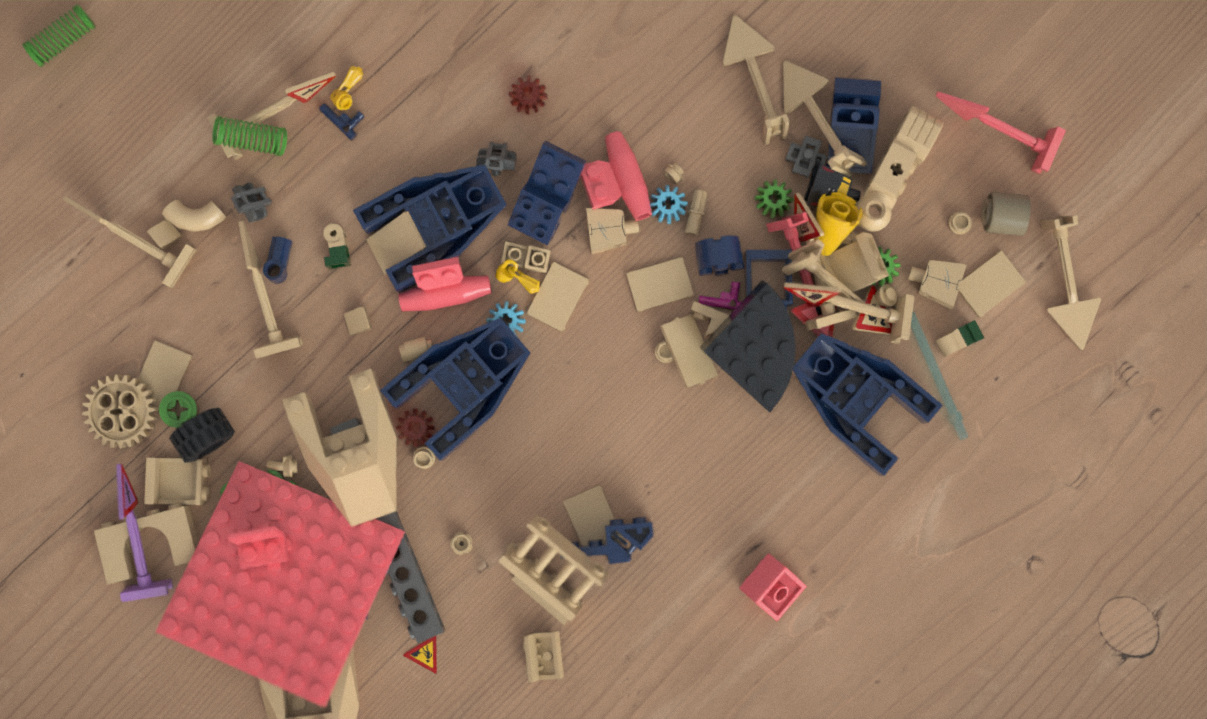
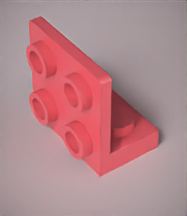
[227,524,289,569]

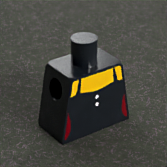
[804,161,861,207]

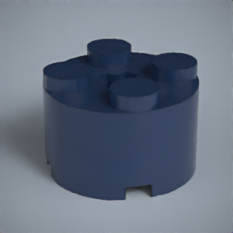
[695,235,744,276]

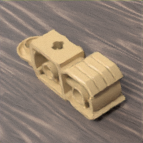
[855,106,944,232]

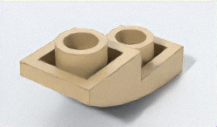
[499,241,551,273]

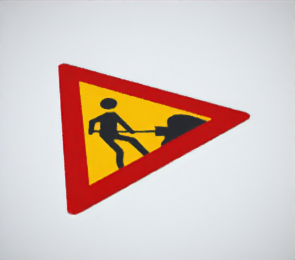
[403,636,437,674]

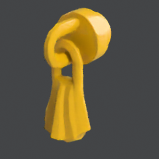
[330,66,363,110]
[495,259,540,294]

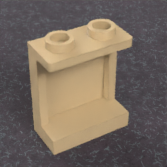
[144,458,211,505]

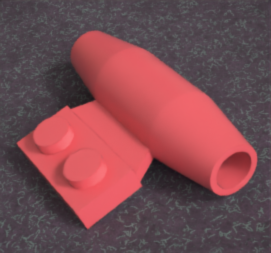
[580,131,652,221]
[398,257,492,312]

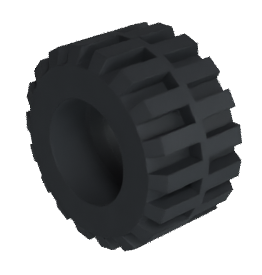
[169,408,235,463]

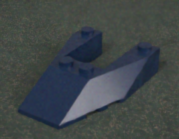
[353,165,507,293]
[380,318,531,461]
[793,333,943,476]

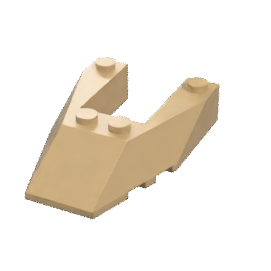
[282,369,397,527]
[258,647,360,719]

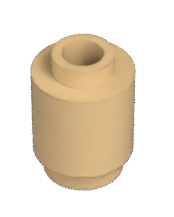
[399,336,433,364]

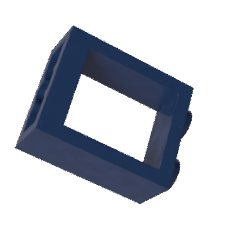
[744,249,793,309]

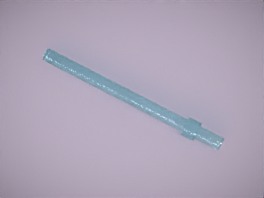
[911,311,969,440]

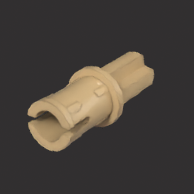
[685,190,707,236]

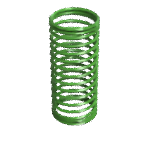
[22,4,95,67]
[212,116,287,156]

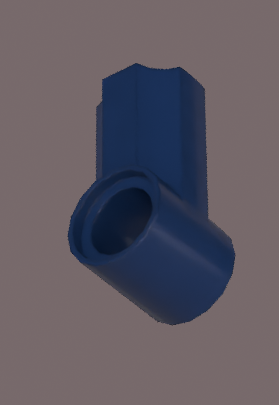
[263,236,293,284]

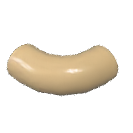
[162,200,227,232]

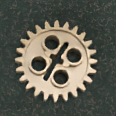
[82,374,159,449]

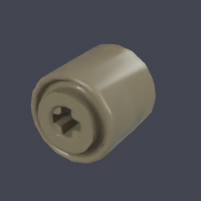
[981,192,1031,236]

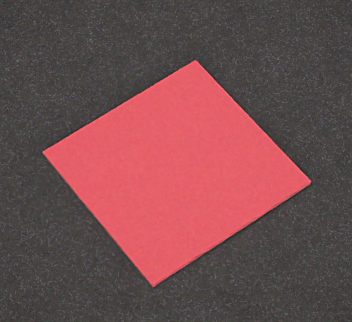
[156,461,405,707]

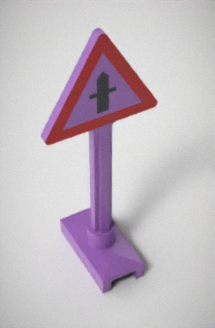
[116,464,173,602]

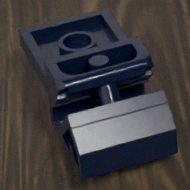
[827,77,881,174]
[508,140,587,245]
[560,517,653,564]

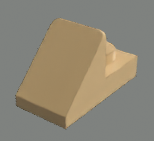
[690,301,729,337]

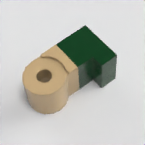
[323,223,351,270]
[936,320,984,357]

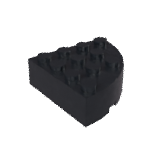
[699,280,796,413]

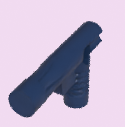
[319,103,365,141]

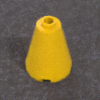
[814,192,863,256]

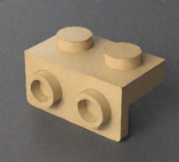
[523,631,564,682]

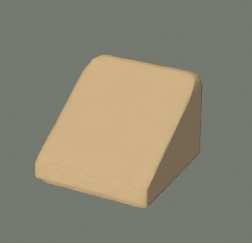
[147,220,182,250]
[344,306,372,336]

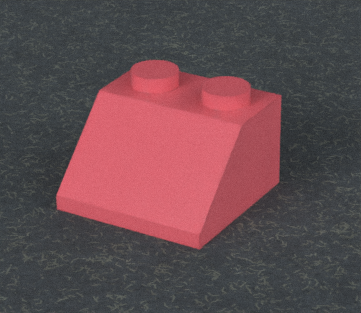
[739,553,807,621]

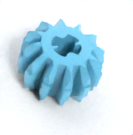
[650,185,688,224]
[487,301,526,336]

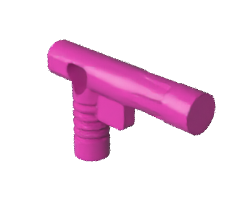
[698,282,741,310]

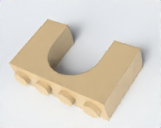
[94,503,199,585]

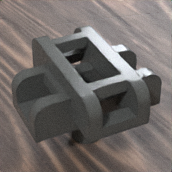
[785,135,827,178]
[476,141,517,176]
[231,182,272,223]

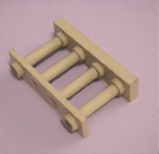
[498,514,609,621]

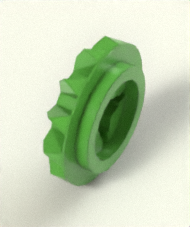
[159,391,197,428]

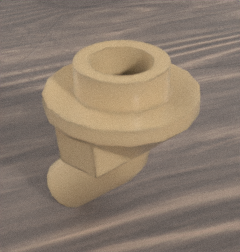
[266,455,297,477]

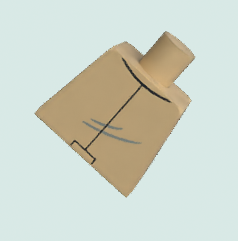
[586,208,639,254]
[908,260,967,310]

